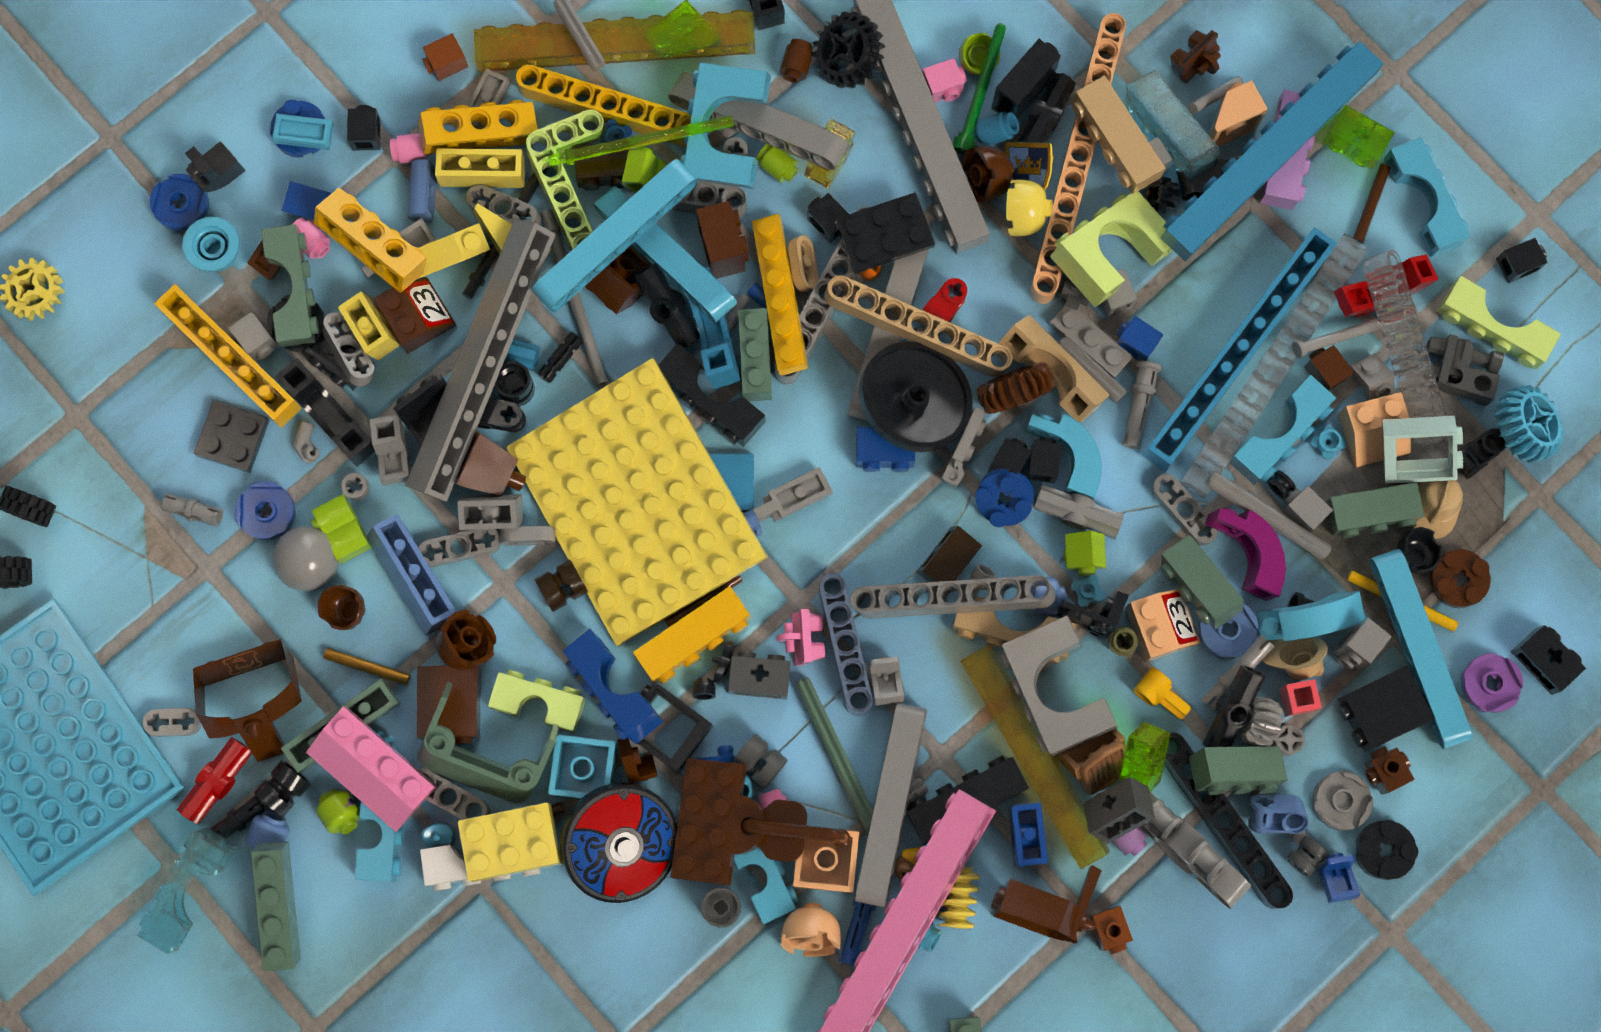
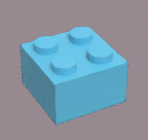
[548,735,618,800]

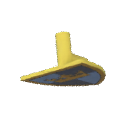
[1006,142,1054,190]

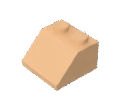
[1338,392,1411,468]

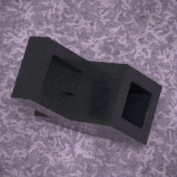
[185,141,246,192]

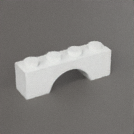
[420,845,547,891]

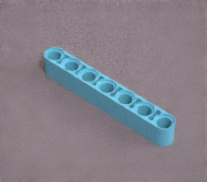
[532,159,698,312]
[593,186,737,323]
[1370,549,1472,749]

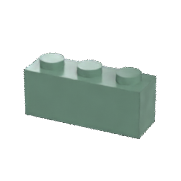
[738,308,772,401]
[1326,482,1424,539]
[1160,535,1244,630]
[1189,746,1288,795]

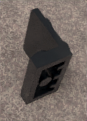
[1055,591,1129,638]

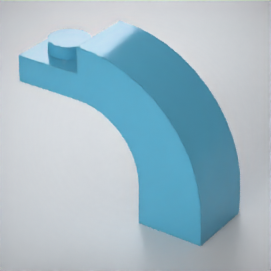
[1026,414,1102,500]
[1256,591,1365,641]

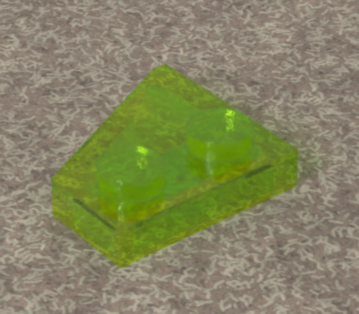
[643,0,722,58]

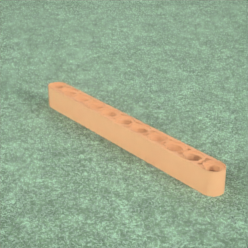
[1030,13,1126,304]

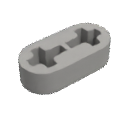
[500,526,555,546]
[143,708,202,737]

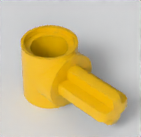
[1133,667,1191,720]

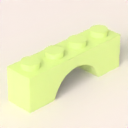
[1436,276,1561,369]

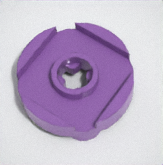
[1461,653,1523,713]

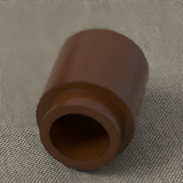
[779,39,813,83]

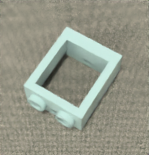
[1382,416,1463,484]

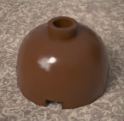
[962,145,1014,203]
[436,610,496,670]

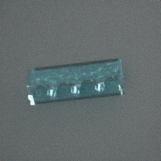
[1125,70,1219,180]

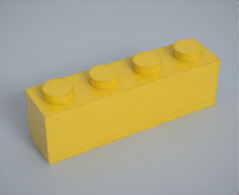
[633,586,751,684]

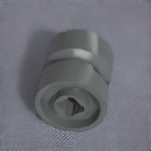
[732,734,788,789]
[701,888,741,928]

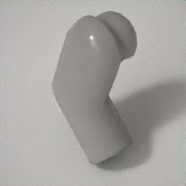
[293,421,319,463]

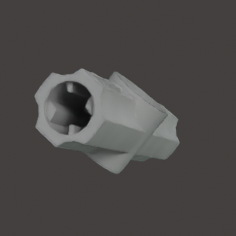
[1033,484,1124,539]

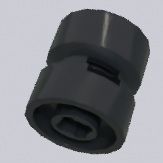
[494,361,535,407]
[254,760,311,817]

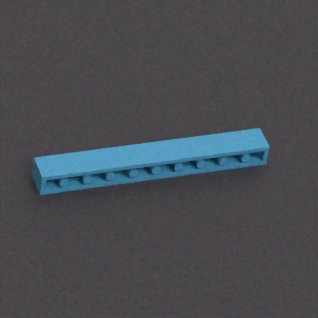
[1161,41,1384,262]
[1142,227,1338,472]

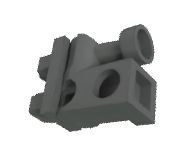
[1419,334,1504,406]

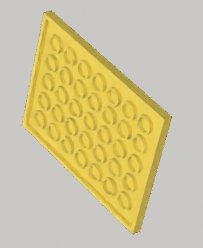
[506,358,768,646]

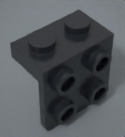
[393,374,447,446]

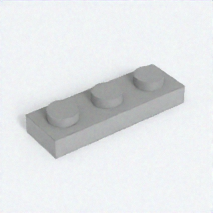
[1049,306,1133,379]

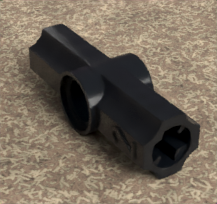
[1018,72,1076,143]
[633,264,700,348]
[1202,665,1266,747]

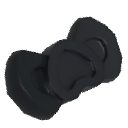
[712,641,737,684]

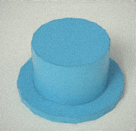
[182,217,240,272]

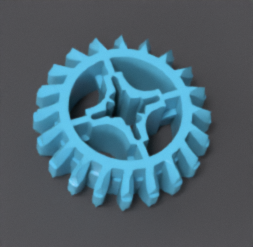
[1494,385,1565,463]

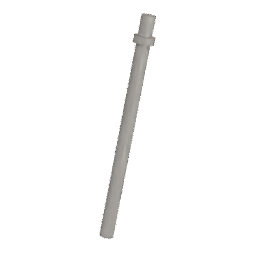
[540,210,608,386]

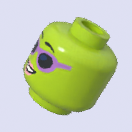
[316,789,360,835]

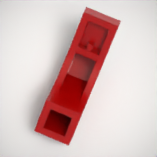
[1334,254,1439,318]

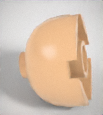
[780,903,841,957]

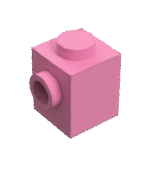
[922,58,967,103]

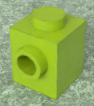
[1064,530,1107,576]

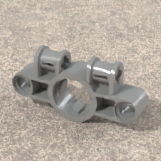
[1139,792,1251,909]

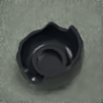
[1397,527,1442,575]

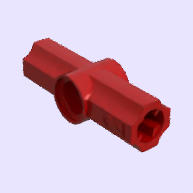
[177,737,252,825]

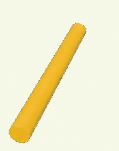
[1347,570,1458,632]

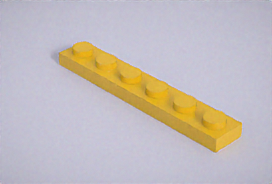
[752,213,809,376]

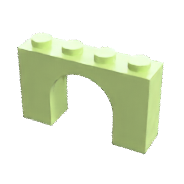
[1050,191,1172,307]

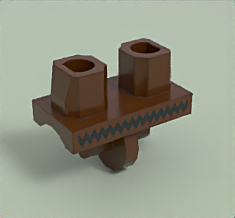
[1170,30,1221,84]

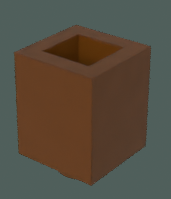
[1304,345,1354,391]

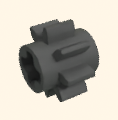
[1060,277,1089,311]

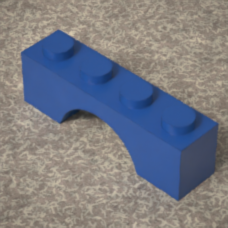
[563,629,664,744]

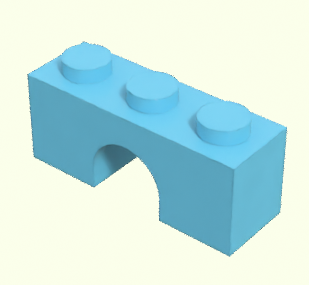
[355,802,404,882]
[734,832,799,925]

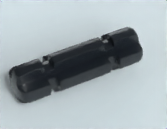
[538,332,582,383]

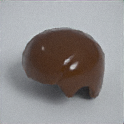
[318,585,366,630]

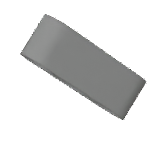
[672,181,747,218]
[418,768,491,820]

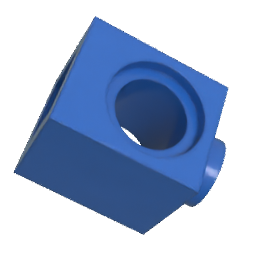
[1116,316,1164,361]

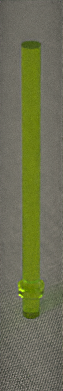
[548,115,735,166]

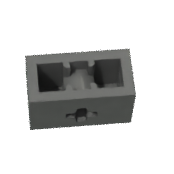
[728,652,791,700]
[1083,777,1155,844]

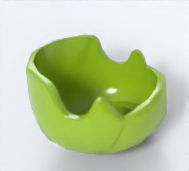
[959,33,1000,76]

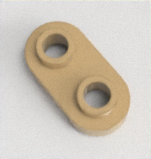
[788,235,819,293]

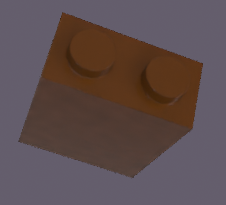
[417,666,481,745]

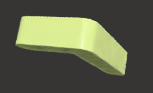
[526,109,604,251]

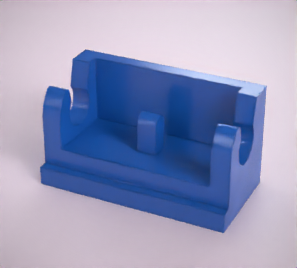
[281,181,331,220]

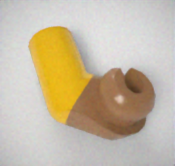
[894,847,921,880]

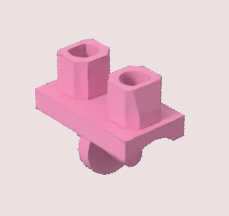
[776,609,825,666]

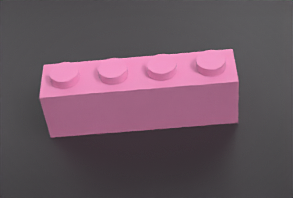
[306,706,437,832]

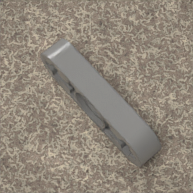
[466,184,541,225]
[322,312,374,386]
[1151,474,1218,546]
[418,529,501,568]

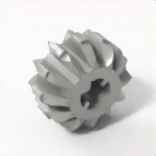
[1239,697,1283,747]

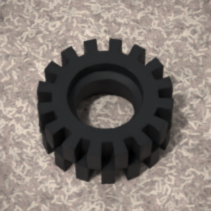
[0,486,56,527]
[0,556,32,589]

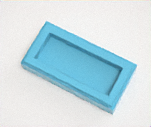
[272,113,334,150]

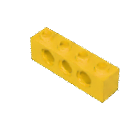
[418,100,538,154]
[313,188,426,293]

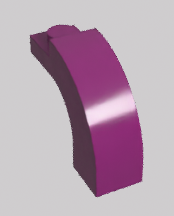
[1205,508,1286,601]

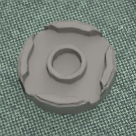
[1312,771,1373,831]

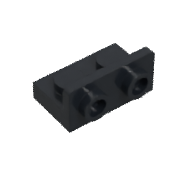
[304,335,375,391]

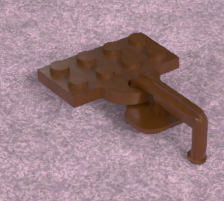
[670,758,850,886]

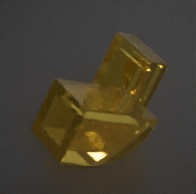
[804,118,856,188]

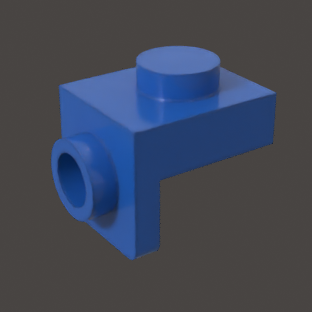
[1318,853,1360,903]

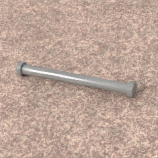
[1292,304,1419,358]

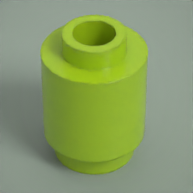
[756,144,799,183]

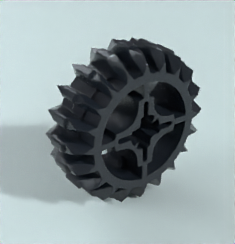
[811,12,886,89]

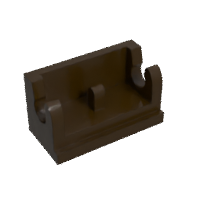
[917,525,982,582]

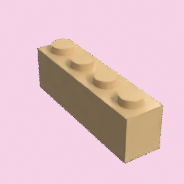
[1072,75,1166,194]

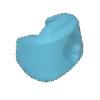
[421,822,454,847]

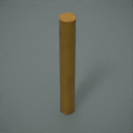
[323,648,411,685]

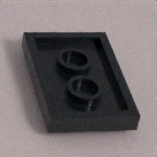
[835,192,935,274]

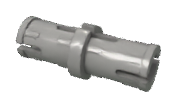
[161,493,223,527]

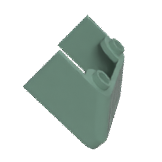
[417,682,559,803]

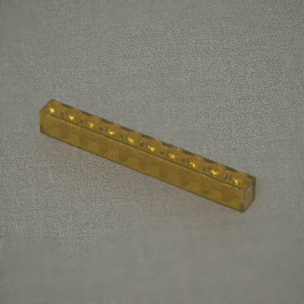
[474,10,755,72]

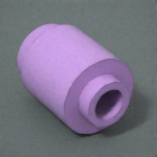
[1113,827,1147,856]

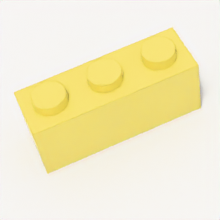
[435,148,526,188]

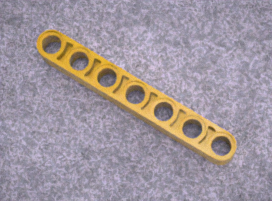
[516,65,692,147]

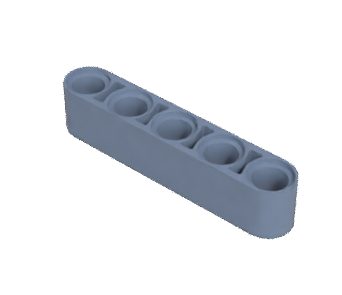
[819,573,872,716]

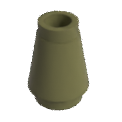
[1108,627,1138,656]

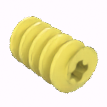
[937,867,980,929]

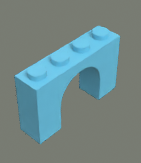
[680,62,771,189]

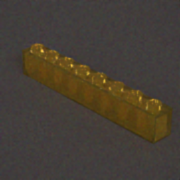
[960,646,1111,869]

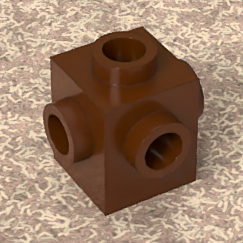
[1364,746,1415,795]

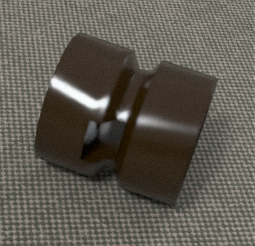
[534,560,589,612]

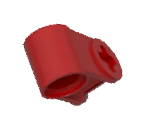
[922,278,967,334]

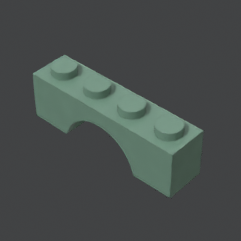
[261,224,319,347]

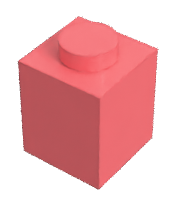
[1279,679,1322,717]

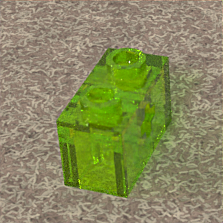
[1323,105,1395,169]
[1120,722,1170,792]

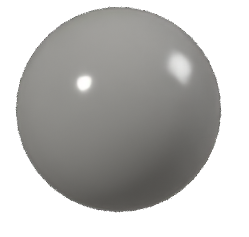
[272,526,339,591]

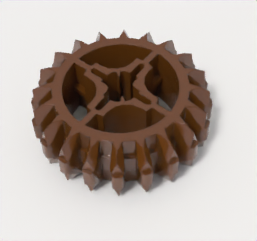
[976,362,1055,414]

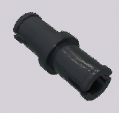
[206,795,267,846]

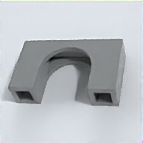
[1000,616,1118,756]

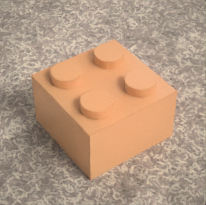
[793,830,859,893]

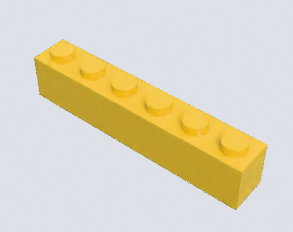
[154,284,302,428]

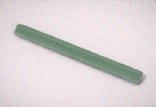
[796,677,873,837]

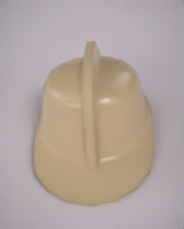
[1413,480,1463,539]
[1259,637,1328,680]

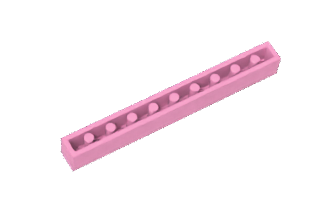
[816,789,996,1032]

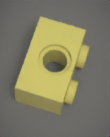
[338,291,401,360]

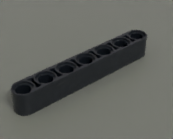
[1155,732,1293,909]

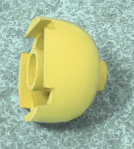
[1006,180,1053,236]

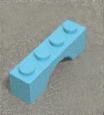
[1384,137,1470,258]
[1229,375,1336,485]

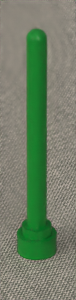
[953,23,1006,154]

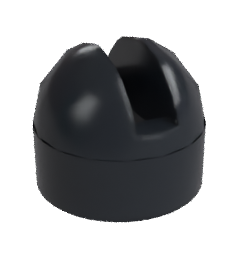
[692,677,716,700]

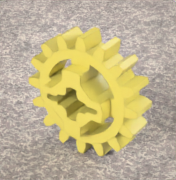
[0,258,65,321]

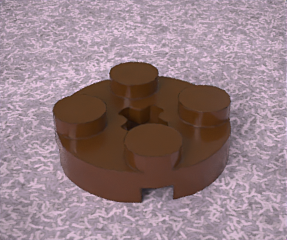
[1429,549,1491,608]

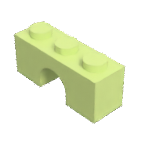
[488,670,586,734]

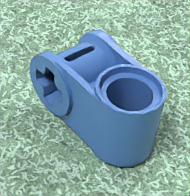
[1248,794,1309,834]

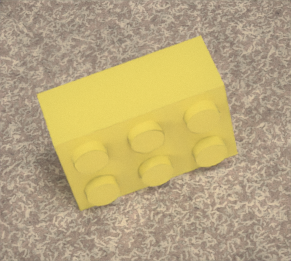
[458,802,562,882]

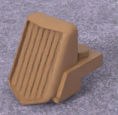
[1055,729,1129,795]

